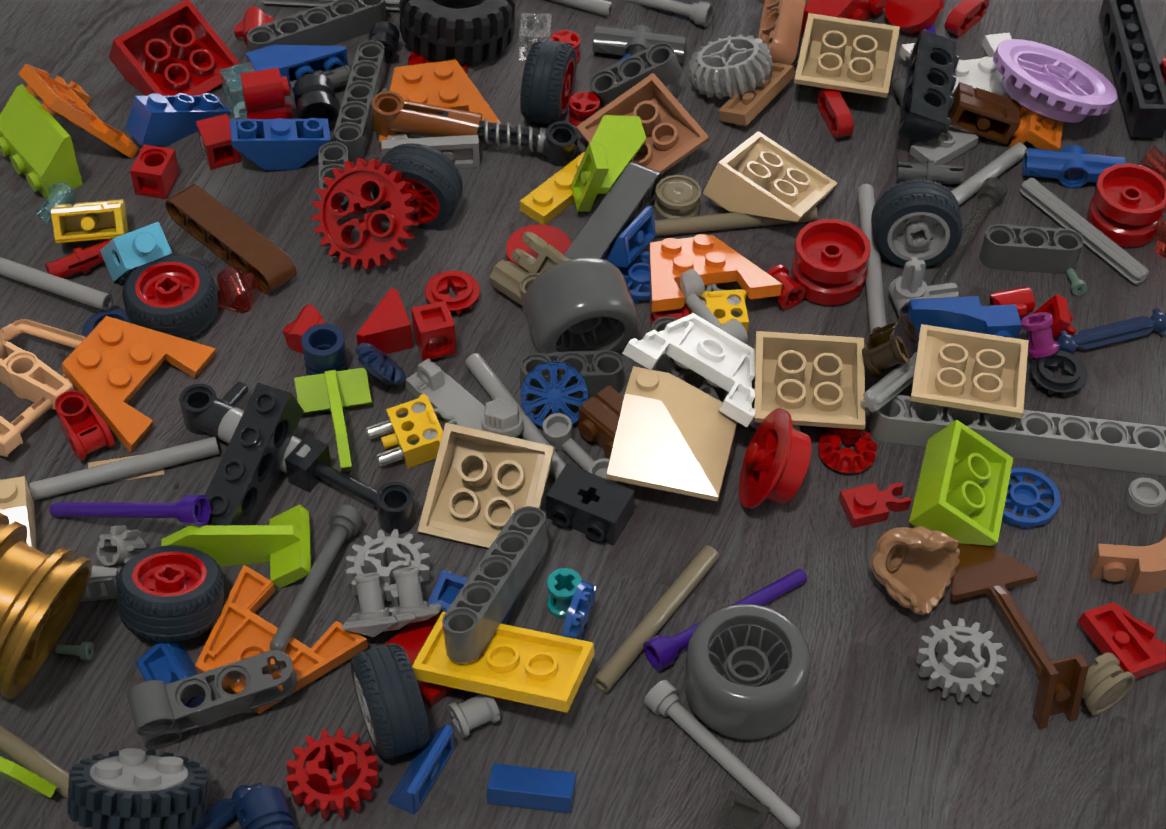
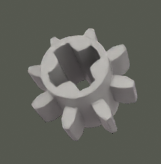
[96,525,146,572]

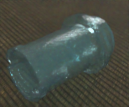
[36,182,74,224]

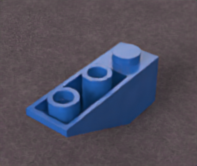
[246,44,348,82]
[125,93,231,146]

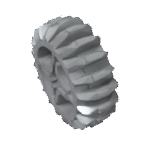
[689,34,773,99]

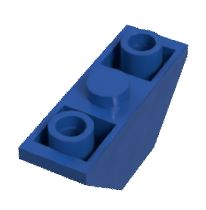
[230,118,331,170]

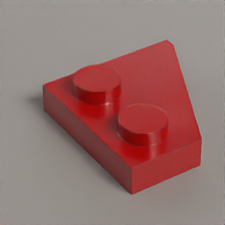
[1078,602,1166,679]

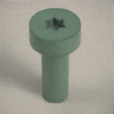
[1066,268,1087,296]
[56,642,94,660]

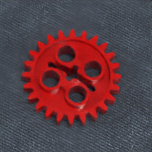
[311,158,420,269]

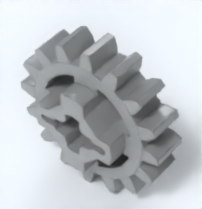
[345,529,430,607]
[916,618,1006,702]

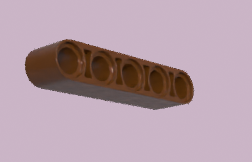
[165,184,297,294]

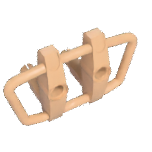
[0,319,86,457]

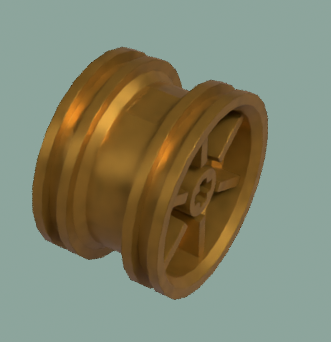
[0,512,93,699]

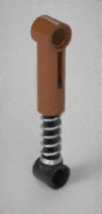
[372,91,578,166]

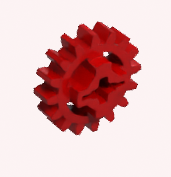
[286,728,379,819]

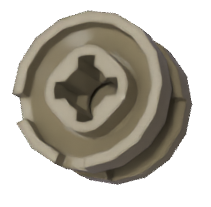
[654,175,701,220]
[1082,652,1135,716]

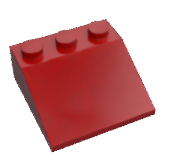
[109,0,245,96]

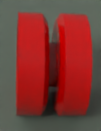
[1087,163,1166,247]
[791,219,871,305]

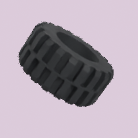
[400,0,516,66]

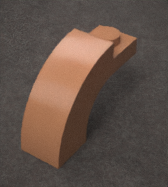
[1089,523,1166,594]

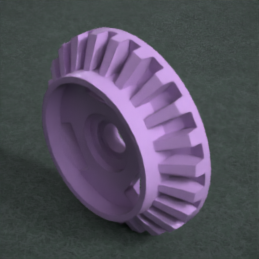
[993,39,1117,123]

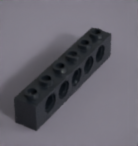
[1099,0,1166,138]

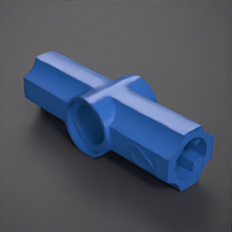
[1022,145,1126,188]

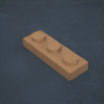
[718,62,795,126]

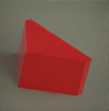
[356,288,413,354]

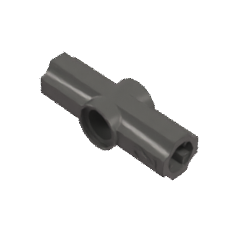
[592,25,687,64]

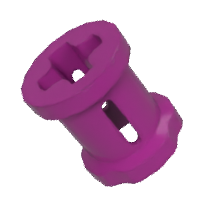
[1021,312,1059,358]

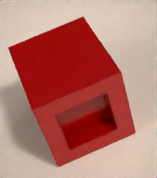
[130,144,180,199]
[411,300,457,361]

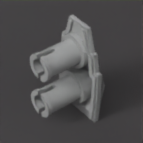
[342,567,442,637]

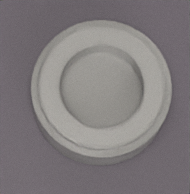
[1126,477,1166,515]

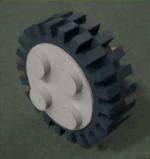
[67,748,208,829]

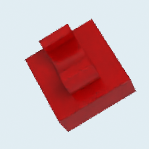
[1032,294,1076,339]

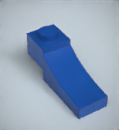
[907,296,1022,339]

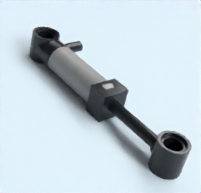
[179,382,416,534]

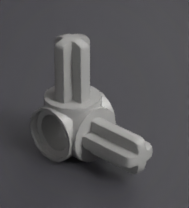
[888,257,959,317]

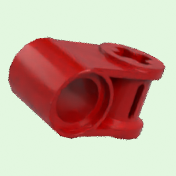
[54,390,115,462]

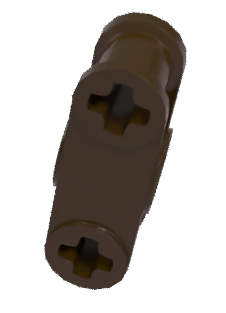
[862,314,919,378]

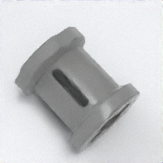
[447,693,501,738]

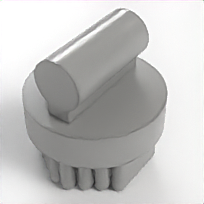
[481,397,523,438]

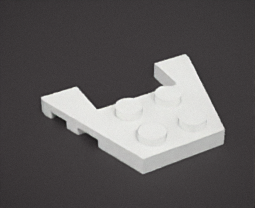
[899,33,1013,99]
[622,313,755,427]

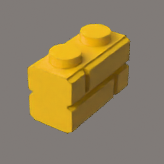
[51,199,128,243]

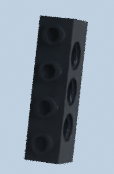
[898,29,959,146]
[204,383,304,525]

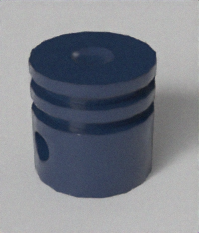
[301,324,348,376]
[234,786,297,829]

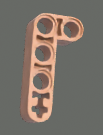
[757,0,806,65]

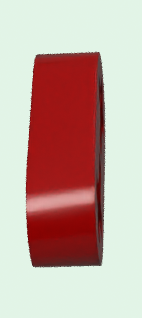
[945,0,989,37]
[818,89,854,139]

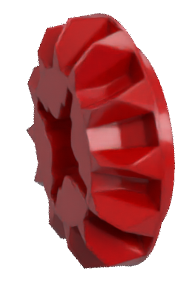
[425,271,480,315]
[818,427,877,474]

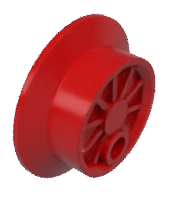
[739,408,811,509]

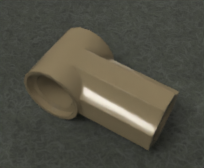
[489,259,540,315]

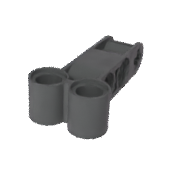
[127,650,297,749]

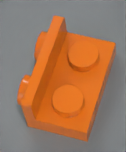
[1010,103,1064,151]

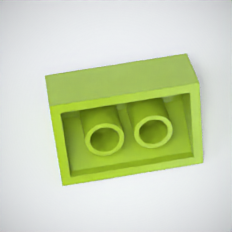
[0,84,83,201]
[909,419,1013,546]

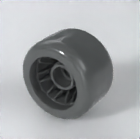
[523,257,638,354]
[684,604,811,740]

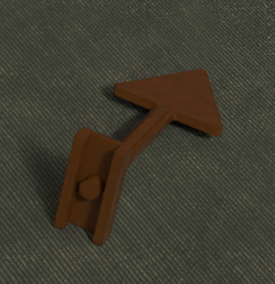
[950,543,1089,729]

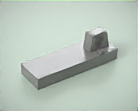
[381,134,480,169]
[405,359,485,430]

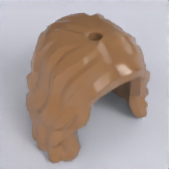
[870,526,960,615]

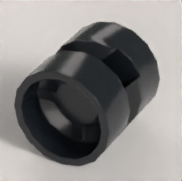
[293,73,339,131]

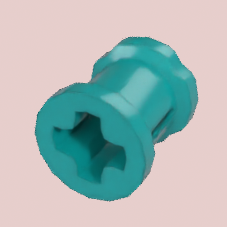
[547,568,582,618]

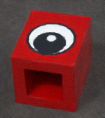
[196,114,241,170]

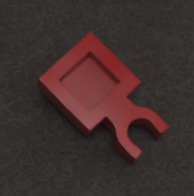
[839,482,911,529]

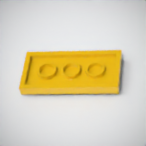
[412,612,595,713]

